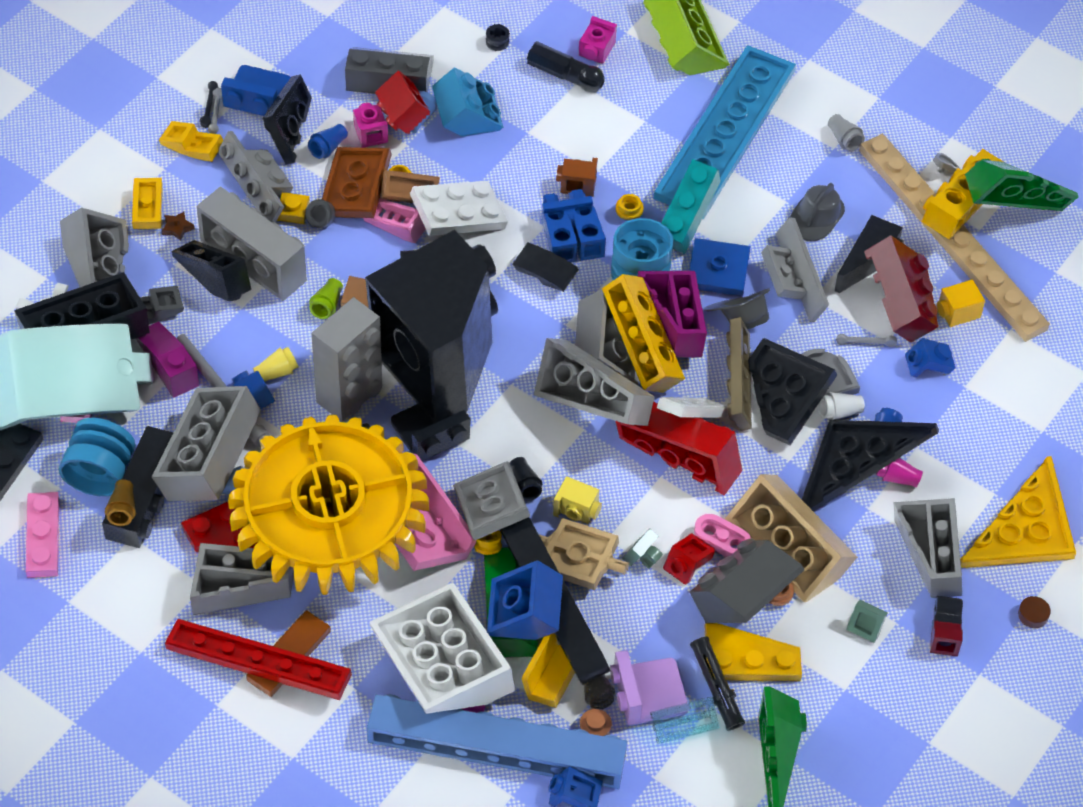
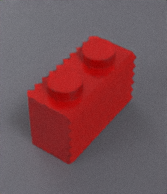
[375,70,430,134]

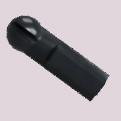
[527,41,605,92]

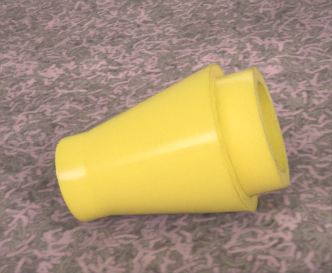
[252,347,298,382]

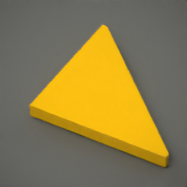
[960,456,1076,568]

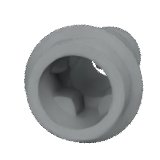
[828,114,865,151]

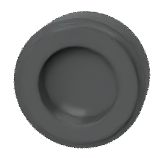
[305,199,335,228]

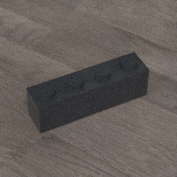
[102,426,173,548]

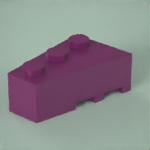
[637,271,707,358]

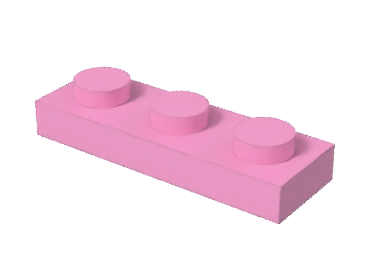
[25,492,60,578]

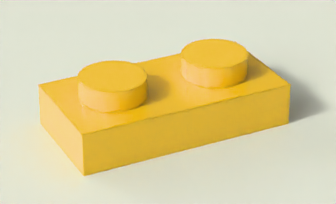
[132,178,163,229]

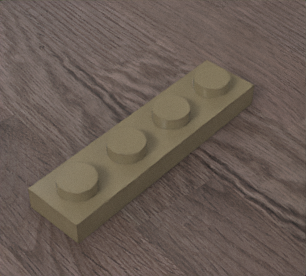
[726,317,752,431]

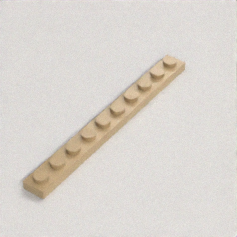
[859,133,1050,342]

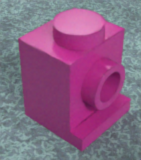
[579,16,617,64]
[353,103,388,148]

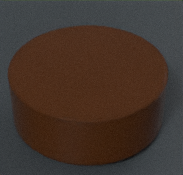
[1018,596,1051,628]

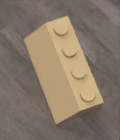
[725,474,858,602]

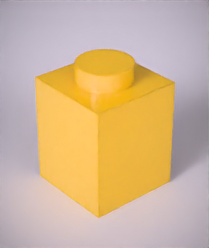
[937,279,985,327]

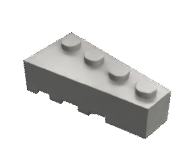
[534,338,654,426]

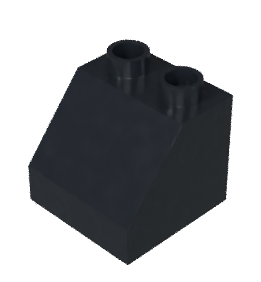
[365,230,498,423]

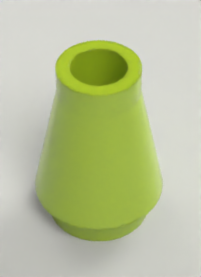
[309,278,343,319]

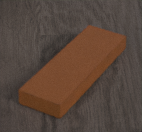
[246,610,331,697]

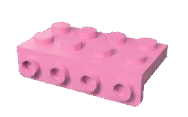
[395,454,476,571]

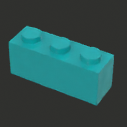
[661,159,721,254]

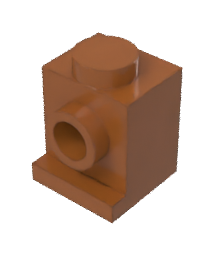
[556,157,598,197]

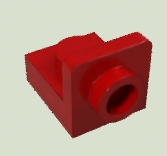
[663,533,716,585]

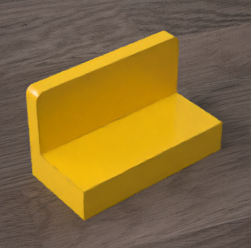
[521,633,575,708]

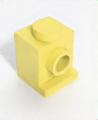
[553,476,602,524]

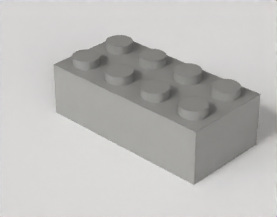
[196,186,307,301]
[311,297,383,422]
[152,386,261,501]

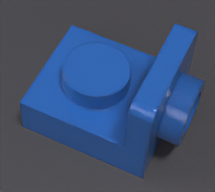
[548,766,603,807]

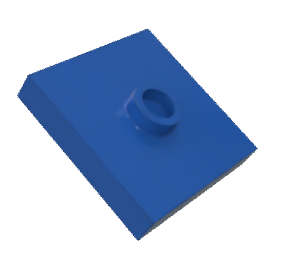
[689,238,751,296]

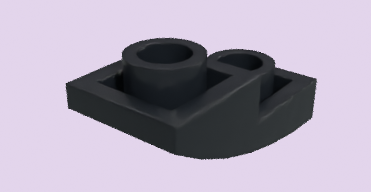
[512,242,579,292]

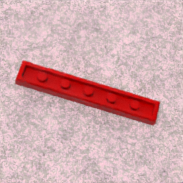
[165,619,352,700]

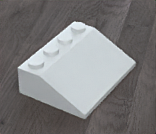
[369,582,515,714]

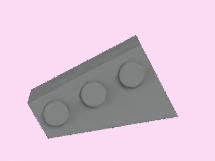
[893,498,962,598]
[190,543,294,615]

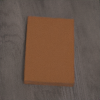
[321,147,392,218]

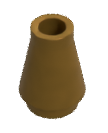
[105,480,136,526]

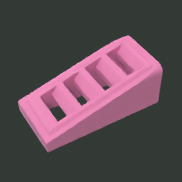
[363,198,426,243]

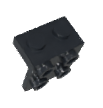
[391,403,470,461]

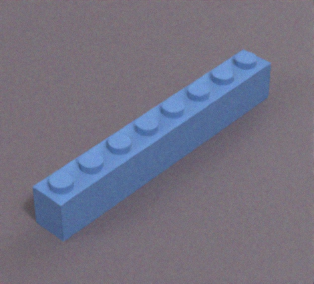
[367,694,628,789]

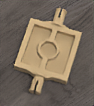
[539,518,629,590]

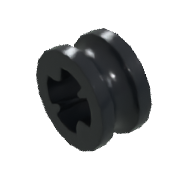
[486,24,510,51]

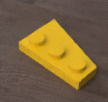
[704,623,802,681]

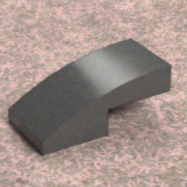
[140,286,184,324]

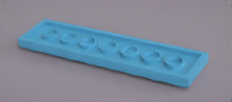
[653,45,796,219]

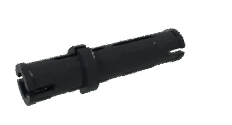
[690,636,745,731]

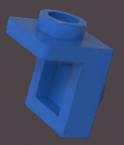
[905,338,956,377]
[230,370,275,409]

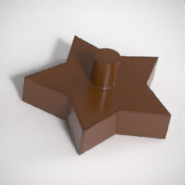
[162,211,195,241]

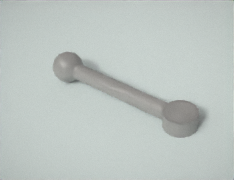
[208,87,222,134]
[836,334,897,347]

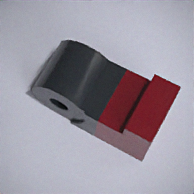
[930,596,963,657]

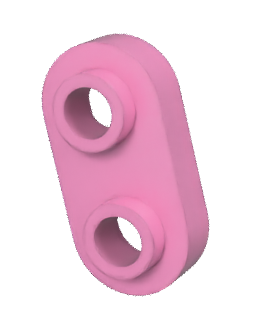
[694,514,751,557]

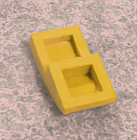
[159,121,223,162]

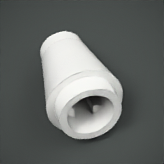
[818,392,865,420]

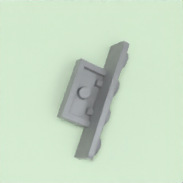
[218,131,293,223]
[761,217,829,322]

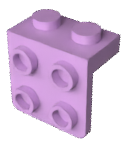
[610,650,689,725]

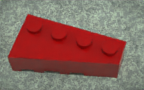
[615,401,743,496]

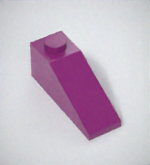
[135,321,199,398]

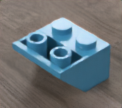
[432,67,504,137]

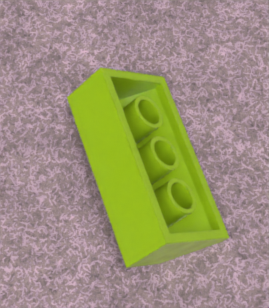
[643,0,730,75]

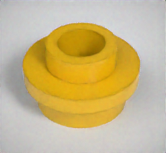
[615,194,644,220]

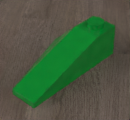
[965,159,1079,211]
[484,547,543,658]
[758,686,807,807]

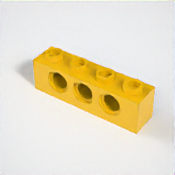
[921,149,1004,240]
[602,274,685,393]

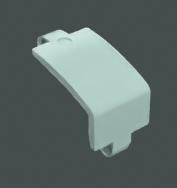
[0,324,154,430]

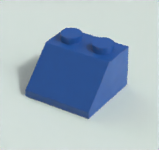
[487,560,563,640]

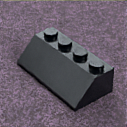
[14,272,150,340]

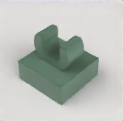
[622,528,663,569]
[846,600,888,643]

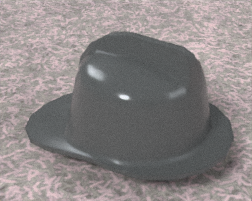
[790,182,845,241]
[704,289,770,329]

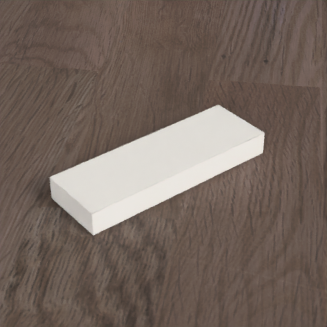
[657,397,727,418]

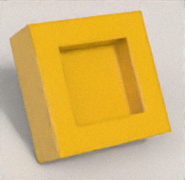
[277,192,310,224]

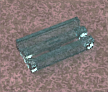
[650,697,720,744]

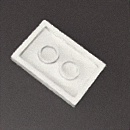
[410,181,508,236]

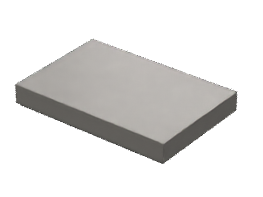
[453,461,530,541]

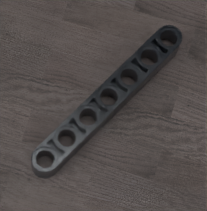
[500,517,611,685]

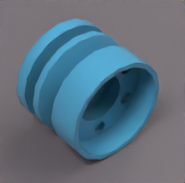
[611,218,673,280]
[58,418,136,496]

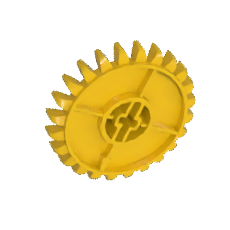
[228,415,429,595]

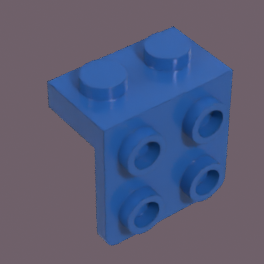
[221,65,291,116]

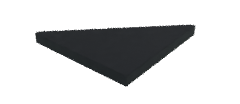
[802,420,939,512]

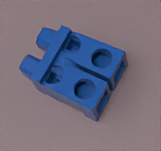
[541,189,606,262]

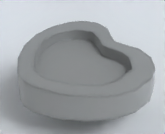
[933,153,960,174]

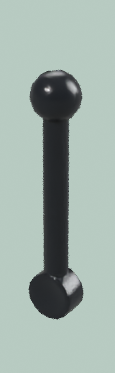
[200,81,218,128]

